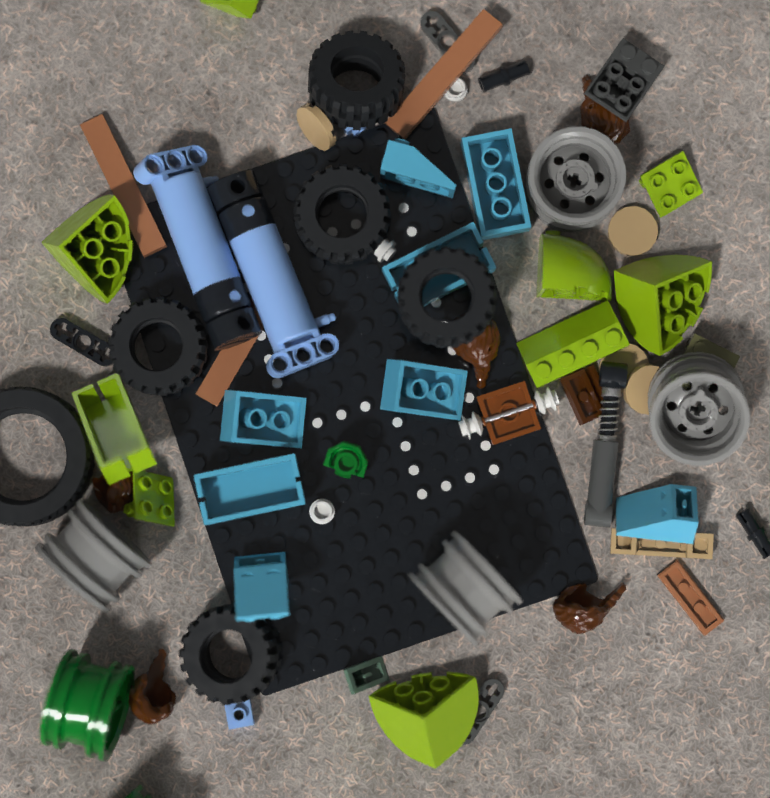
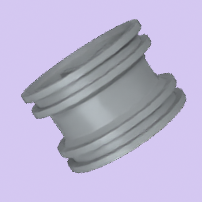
[525,127,626,232]
[647,352,750,466]
[35,499,152,613]
[407,530,523,647]

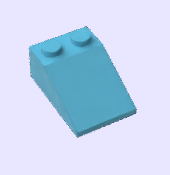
[380,138,456,198]
[380,359,468,421]
[220,390,307,448]

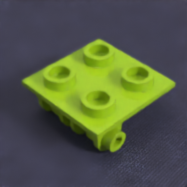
[638,150,703,218]
[124,470,175,527]

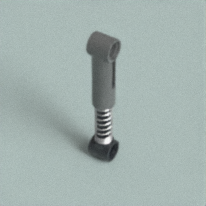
[584,361,628,528]

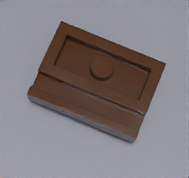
[559,365,603,426]

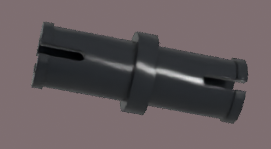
[478,60,530,93]
[735,508,770,559]

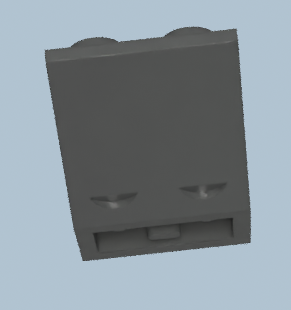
[584,38,664,122]

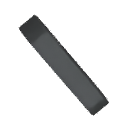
[420,11,475,73]
[462,678,504,745]

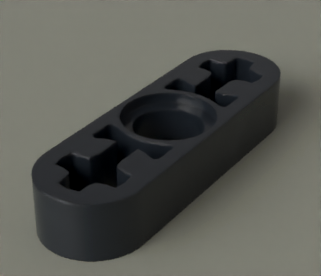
[50,318,113,367]

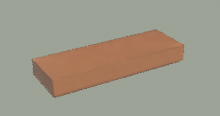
[657,560,725,636]

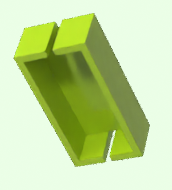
[71,373,157,485]

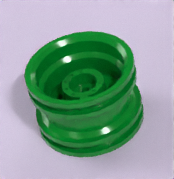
[40,649,135,762]

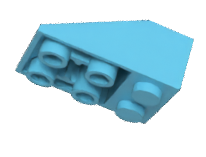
[616,484,698,544]
[234,552,289,622]

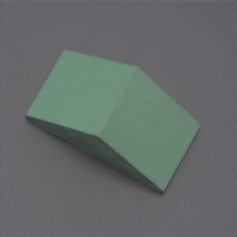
[343,656,389,695]

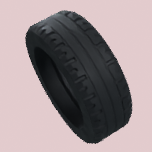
[0,386,95,526]

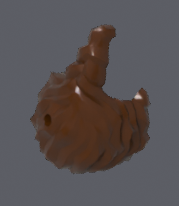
[580,75,631,145]
[453,313,500,389]
[92,470,133,514]
[552,582,626,634]
[128,648,176,724]

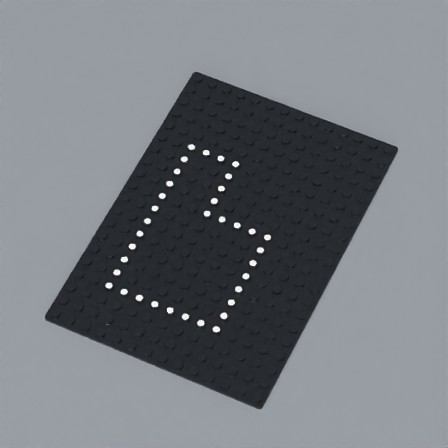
[124,108,598,696]

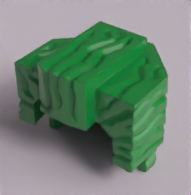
[323,441,369,479]

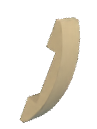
[610,528,714,559]

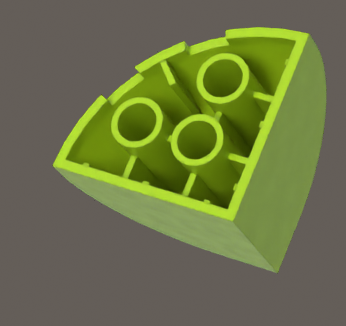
[41,195,133,304]
[536,230,612,301]
[614,255,712,356]
[368,672,479,769]

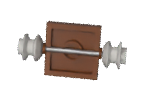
[458,381,559,445]

